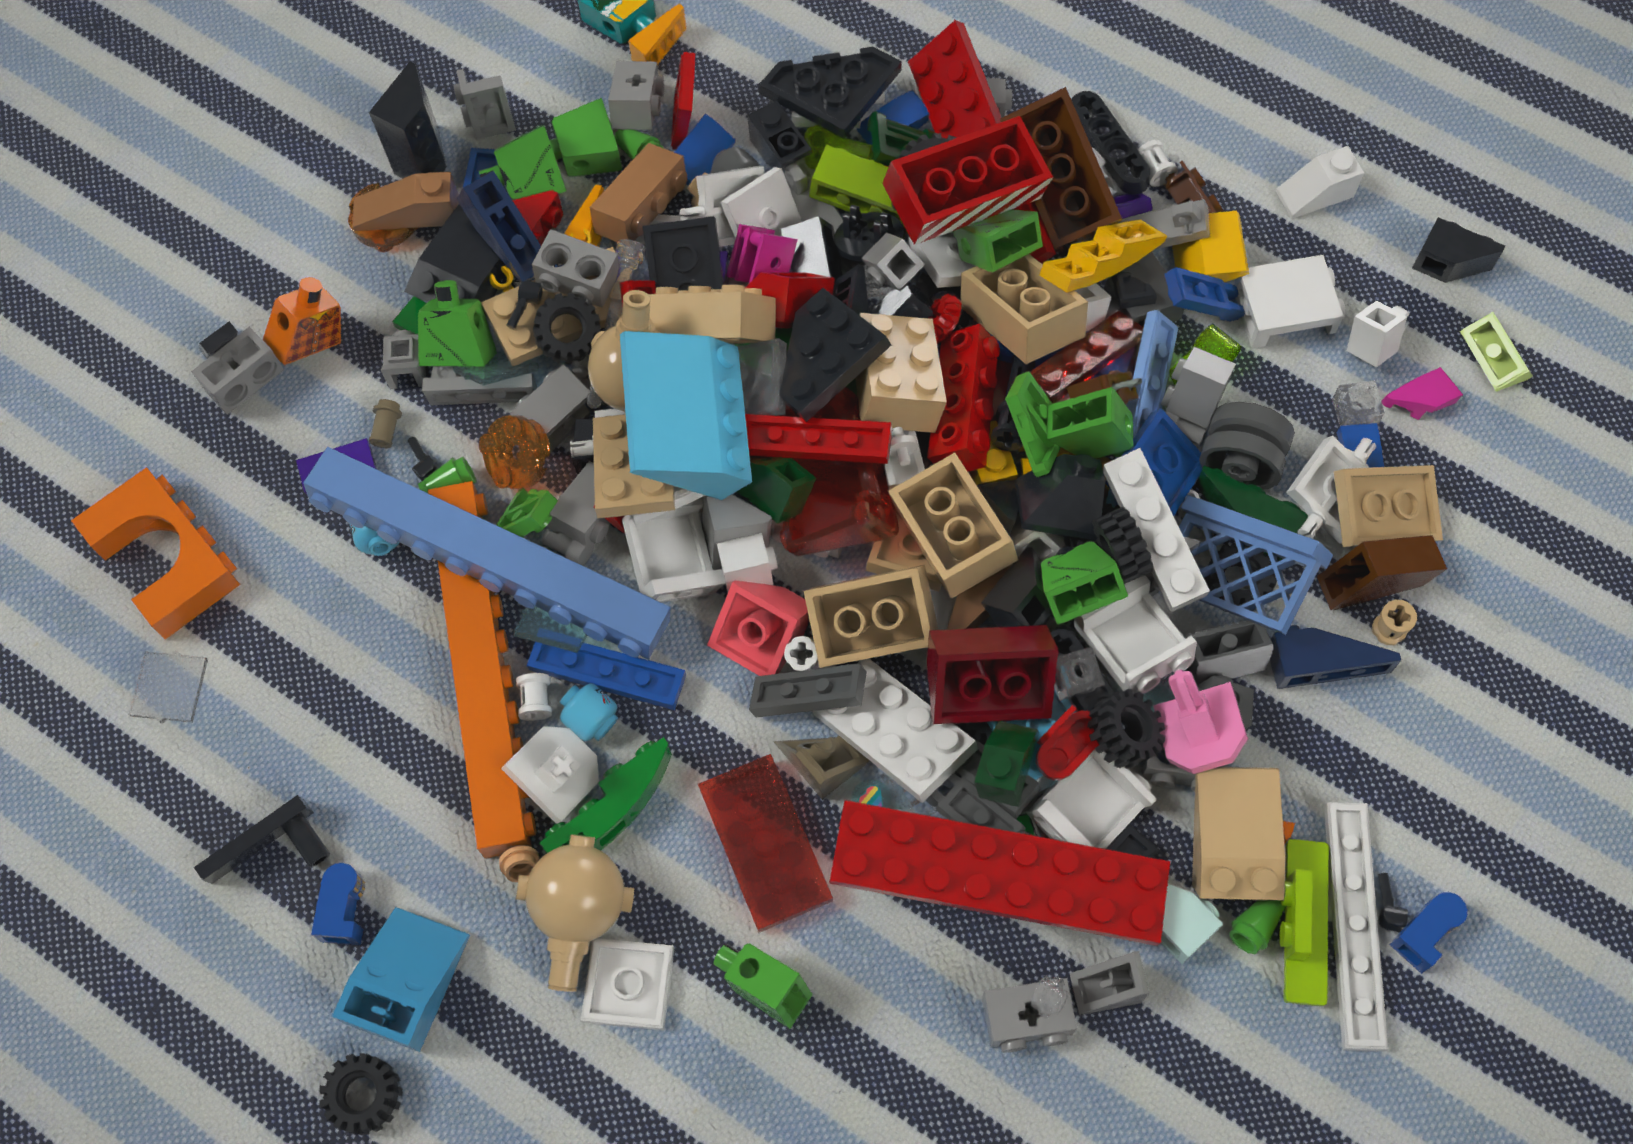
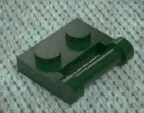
[867,111,935,167]

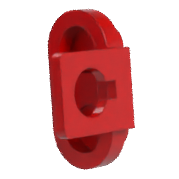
[1036,704,1099,780]

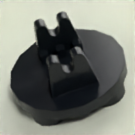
[834,205,905,262]

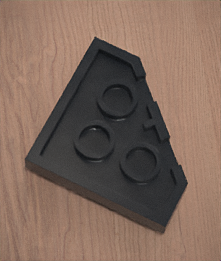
[759,46,902,139]
[780,288,891,422]

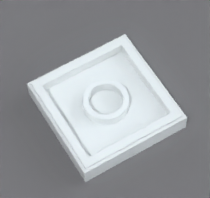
[581,938,675,1031]

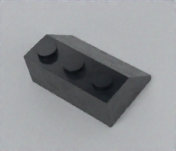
[369,61,447,179]

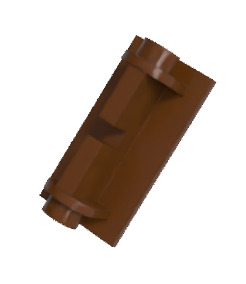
[1165,160,1224,213]

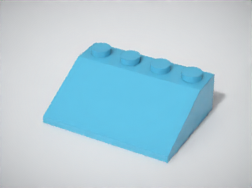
[620,331,752,500]

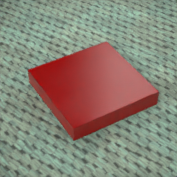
[671,52,696,150]

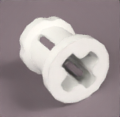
[1138,140,1178,187]
[784,636,820,671]
[515,673,552,721]

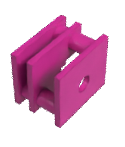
[726,224,797,283]

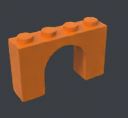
[71,467,240,639]

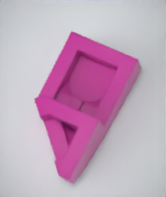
[1381,367,1463,420]

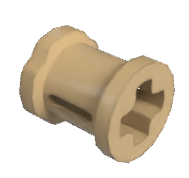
[1372,600,1417,645]

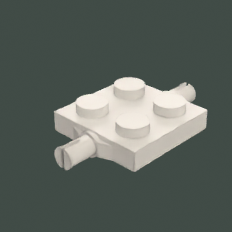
[680,166,765,247]
[1286,436,1376,544]

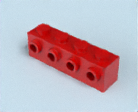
[927,324,1000,472]

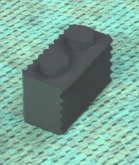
[1184,620,1274,685]

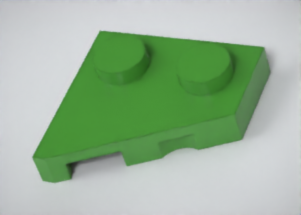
[1005,371,1061,477]
[496,488,558,538]

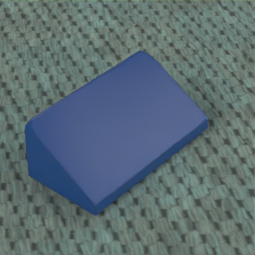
[674,114,736,186]

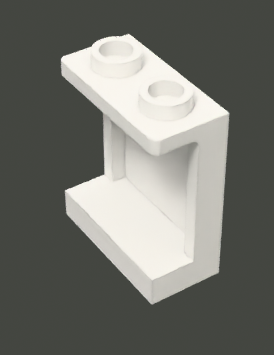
[1234,255,1345,349]
[622,498,726,603]
[1074,575,1197,694]
[1025,745,1157,849]

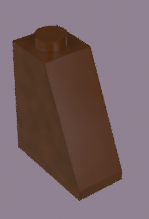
[1317,535,1447,610]

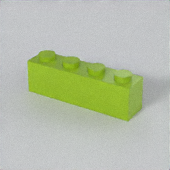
[809,145,908,233]

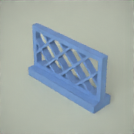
[1179,495,1333,635]

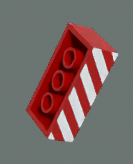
[882,116,1053,245]

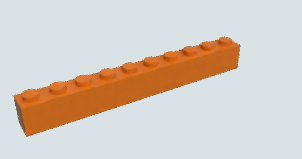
[428,481,536,859]

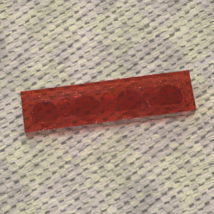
[1030,310,1144,404]

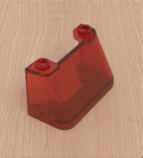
[759,387,899,556]

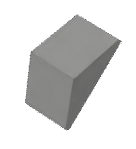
[1070,951,1150,1015]

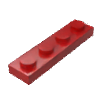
[745,414,893,464]

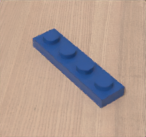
[526,631,686,710]

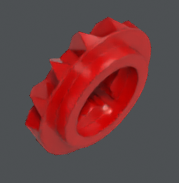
[928,294,962,344]

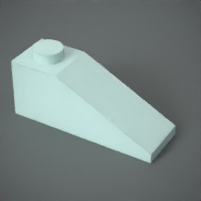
[1161,884,1223,964]

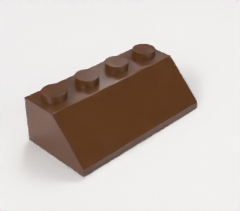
[1000,87,1122,255]

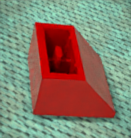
[745,272,835,328]

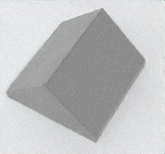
[702,494,772,570]

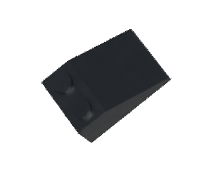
[404,204,507,317]

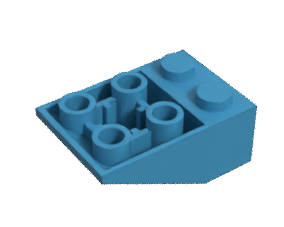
[332,907,470,1052]

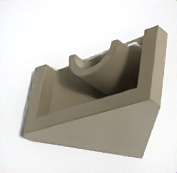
[773,735,869,800]

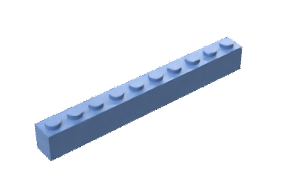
[303,446,671,660]

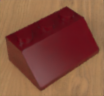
[927,625,1058,724]

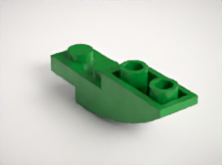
[540,737,672,853]

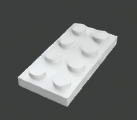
[812,658,978,803]

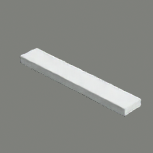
[1324,802,1388,1051]

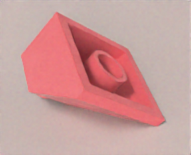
[707,580,810,676]

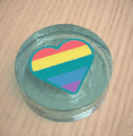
[852,779,891,808]

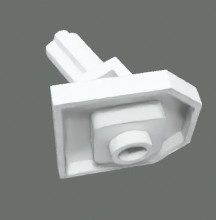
[501,726,599,824]

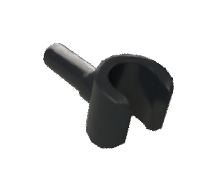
[506,281,543,330]
[408,437,438,481]
[1378,873,1408,932]

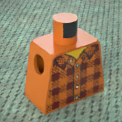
[263,277,341,365]

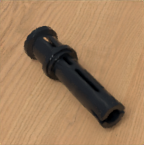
[991,354,1035,451]

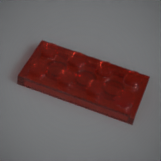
[698,754,833,933]

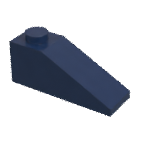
[457,171,541,283]
[1270,625,1402,689]

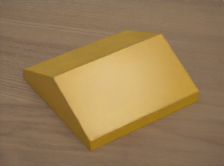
[1172,211,1249,282]

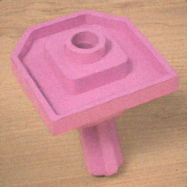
[1153,669,1248,774]

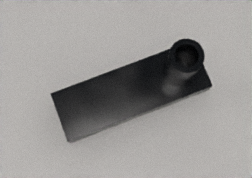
[194,795,330,884]

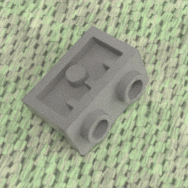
[453,69,516,140]

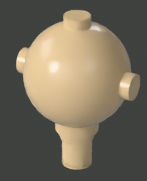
[588,290,661,412]
[516,834,634,992]

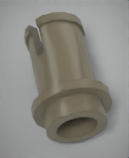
[369,399,402,448]

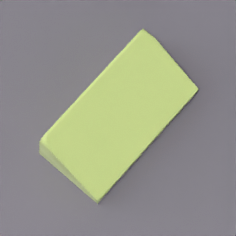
[1460,312,1533,392]

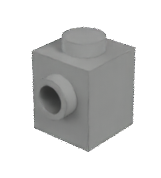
[861,233,925,291]

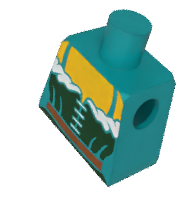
[577,0,656,44]

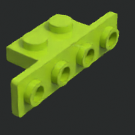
[1280,839,1329,1007]

